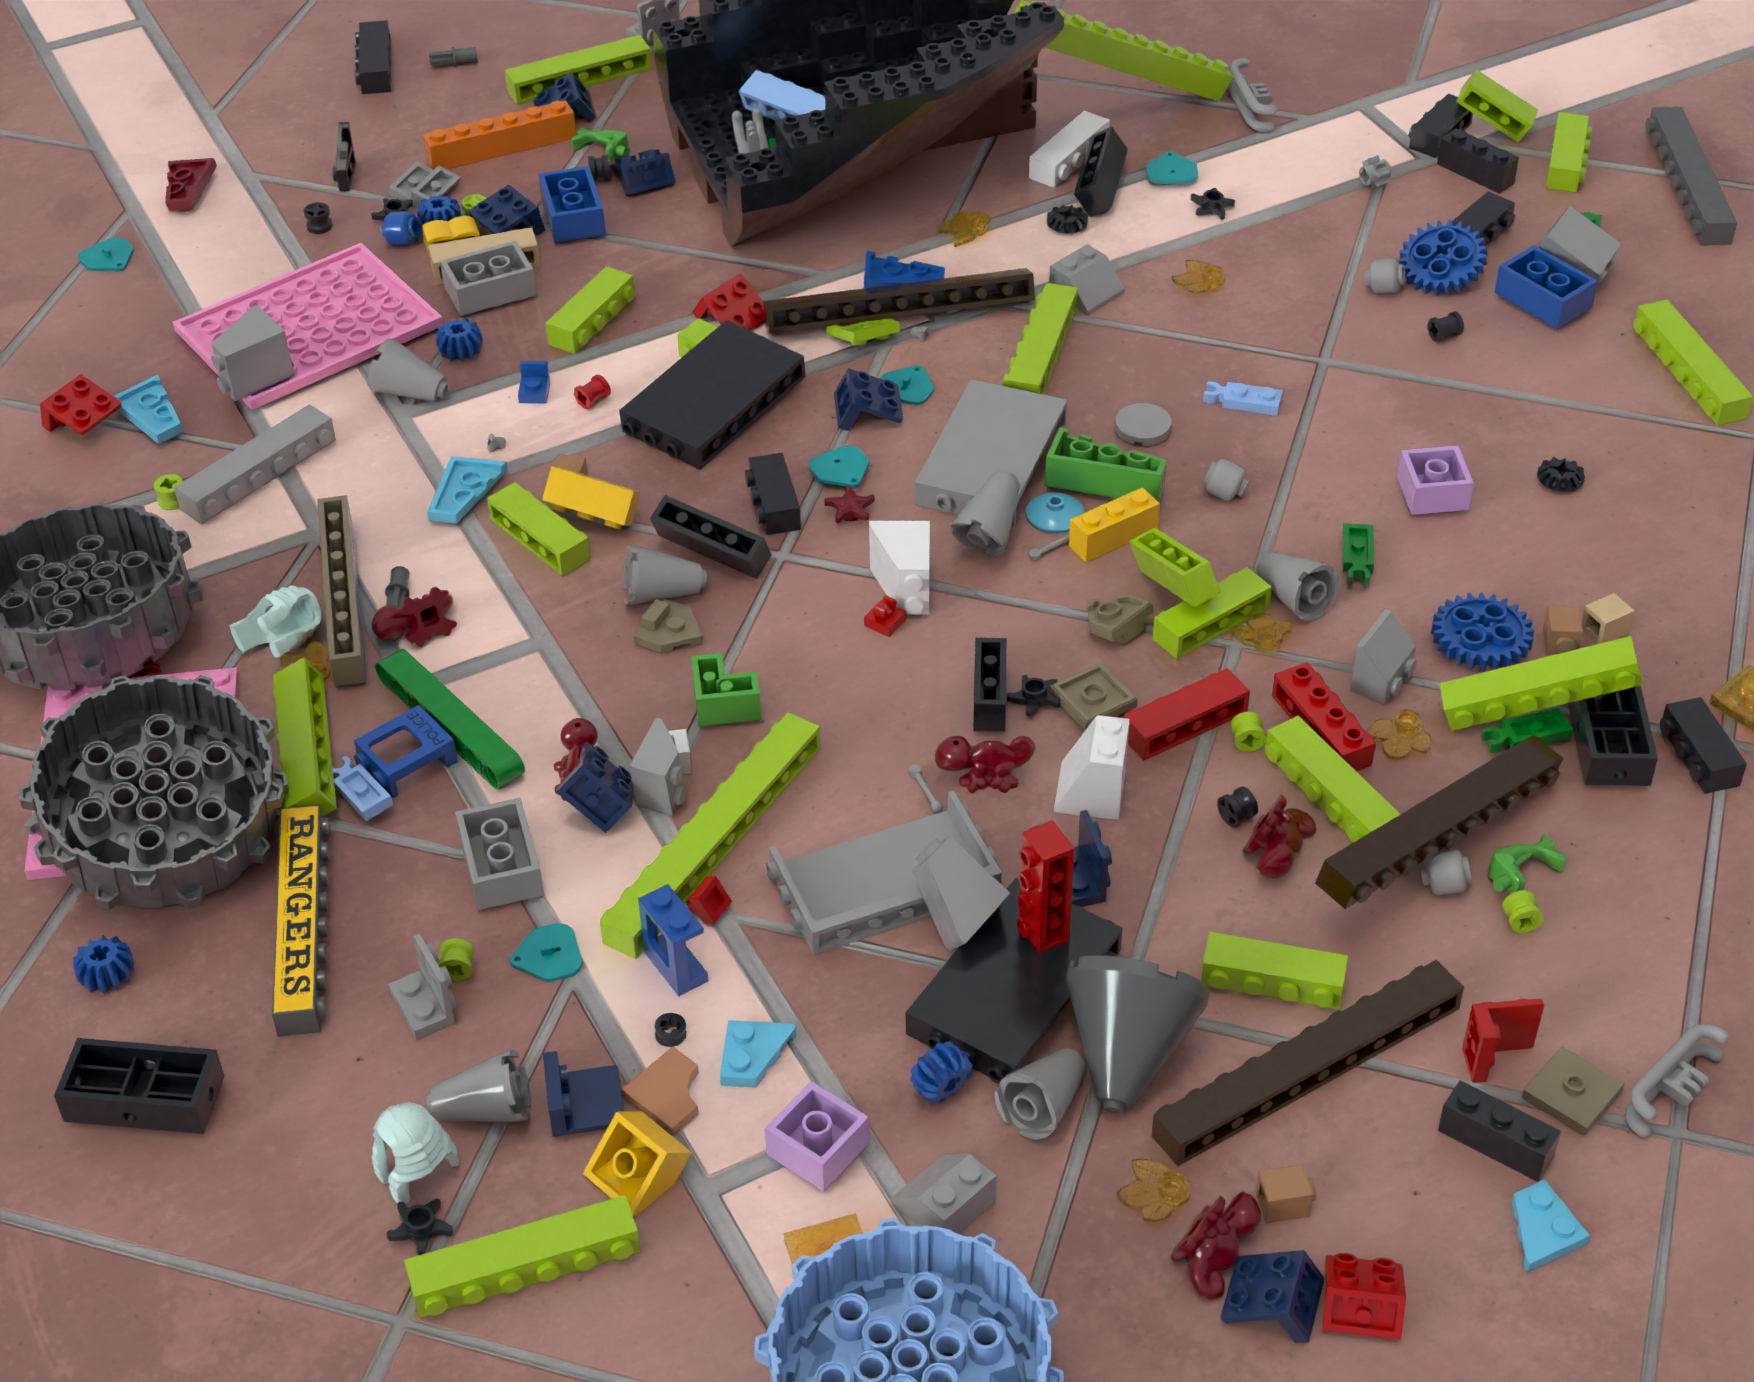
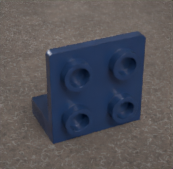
[533,72,596,123]
[610,149,676,195]
[468,184,545,236]
[834,368,903,431]
[556,742,634,833]
[1072,810,1112,907]
[543,1051,623,1137]
[1221,1250,1325,1343]

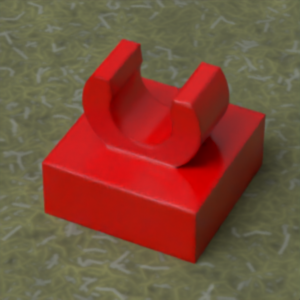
[864,595,906,637]
[685,876,732,924]

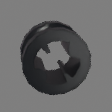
[655,1013,686,1047]

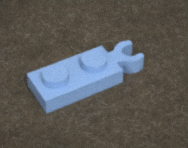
[1203,382,1283,416]
[332,756,394,821]

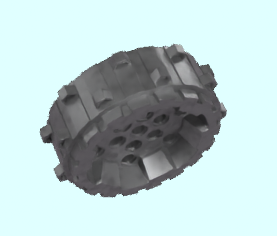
[0,504,204,690]
[19,675,289,910]

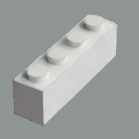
[1029,110,1110,188]

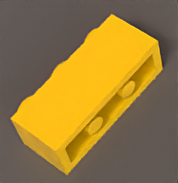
[542,466,641,529]
[1069,487,1160,562]

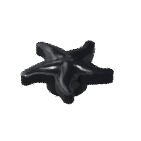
[1190,188,1235,220]
[371,198,413,221]
[1006,675,1060,716]
[387,1198,453,1256]

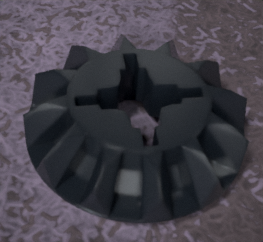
[1047,205,1088,234]
[1537,457,1585,492]

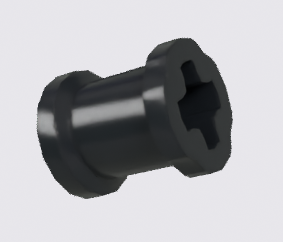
[1427,311,1464,342]

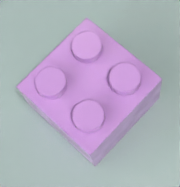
[1397,446,1474,515]
[765,1081,870,1192]

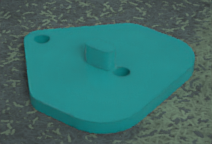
[1146,151,1198,184]
[78,237,134,271]
[880,366,934,405]
[809,446,869,488]
[510,923,582,982]

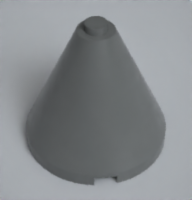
[1066,955,1210,1113]

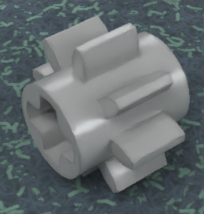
[1359,155,1391,189]

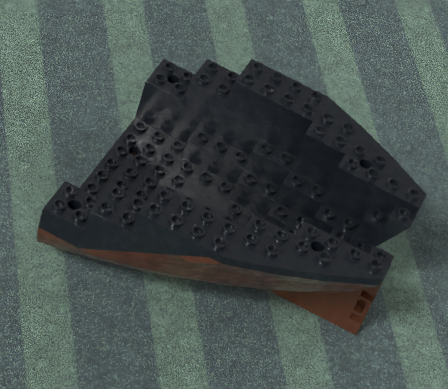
[652,0,1064,246]

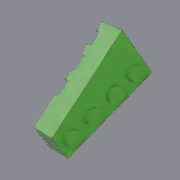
[1045,427,1167,503]

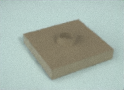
[1050,662,1138,730]
[1522,1046,1625,1136]

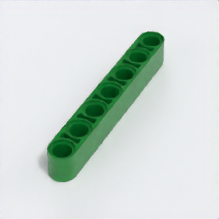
[375,649,525,789]

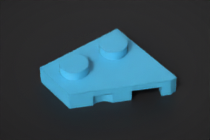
[720,1020,796,1087]
[1512,1180,1590,1272]

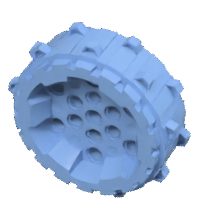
[754,1218,1064,1382]

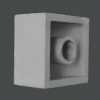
[1049,244,1125,315]
[1350,609,1417,705]
[629,718,687,816]
[891,1154,997,1234]

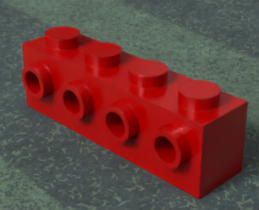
[1272,662,1376,771]
[1016,820,1075,954]

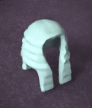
[229,585,323,658]
[371,1102,459,1205]

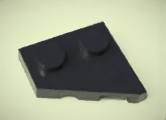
[333,122,356,192]

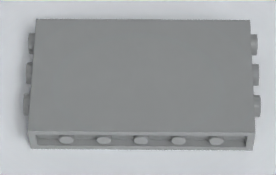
[915,379,1067,527]
[766,791,1002,955]

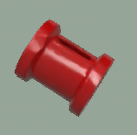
[574,374,611,409]

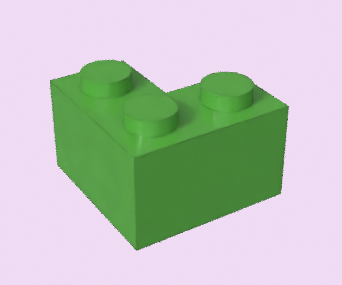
[691,653,762,727]

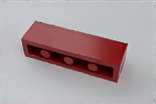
[1123,668,1250,761]

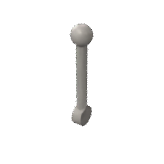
[1029,534,1069,561]
[909,764,943,812]

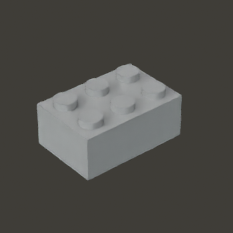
[440,241,537,316]
[455,797,544,910]

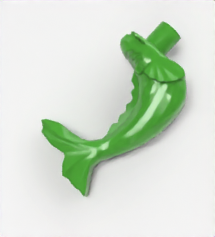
[571,126,630,161]
[1488,833,1566,893]

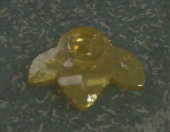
[939,211,990,247]
[1171,260,1225,293]
[1231,612,1293,653]
[275,640,331,680]
[1367,709,1432,760]
[1117,1159,1192,1222]

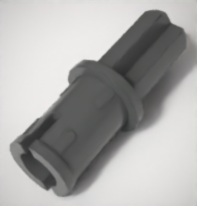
[429,47,478,67]
[385,566,410,609]

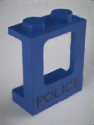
[354,705,458,798]
[638,884,708,997]

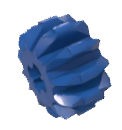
[417,194,462,225]
[436,319,483,361]
[73,935,134,994]
[910,1041,973,1103]

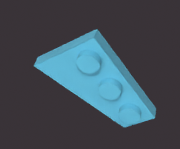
[114,374,183,444]
[427,456,508,524]

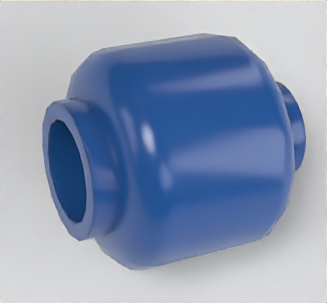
[381,211,422,246]

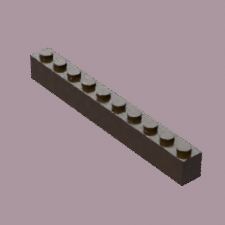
[763,268,1035,334]
[1315,735,1564,909]
[1152,960,1464,1166]

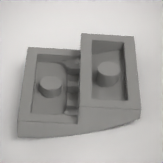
[388,161,460,206]

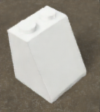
[869,521,930,615]
[1054,715,1130,820]

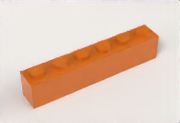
[423,100,576,170]

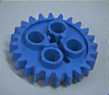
[1399,220,1488,296]
[1431,592,1535,672]

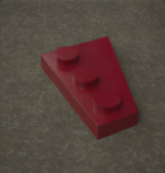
[165,158,217,212]

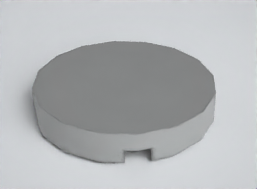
[1115,403,1172,446]

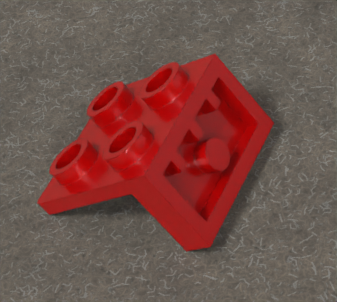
[692,273,765,331]
[40,374,122,435]
[1462,999,1544,1083]
[1322,1253,1406,1340]

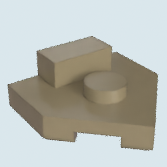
[1087,594,1154,644]
[634,599,703,653]

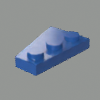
[864,251,945,288]

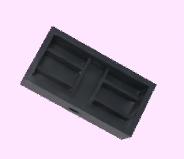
[1568,686,1658,786]
[54,1038,224,1134]

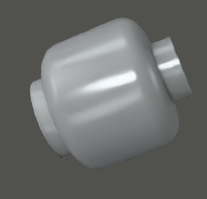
[1365,258,1406,294]
[1203,458,1248,501]
[1421,849,1472,896]

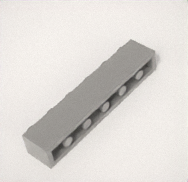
[174,404,336,524]

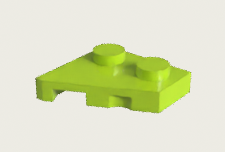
[826,318,900,345]

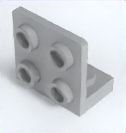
[626,0,680,46]
[388,933,457,1040]

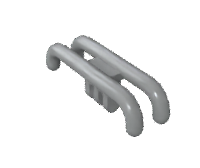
[1228,58,1277,132]
[732,108,769,154]
[1625,1024,1729,1137]

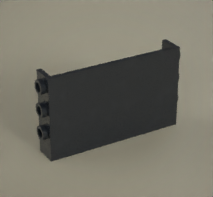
[619,320,806,470]
[905,877,1123,1084]

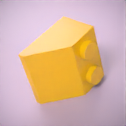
[583,1111,692,1216]

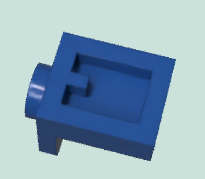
[518,361,550,403]

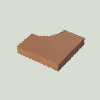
[622,1046,699,1135]

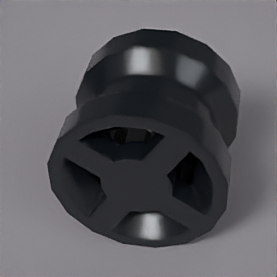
[588,154,611,182]
[303,202,333,234]
[1217,786,1258,827]

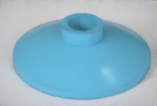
[1026,493,1084,534]

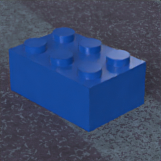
[538,166,606,243]
[1494,245,1598,329]

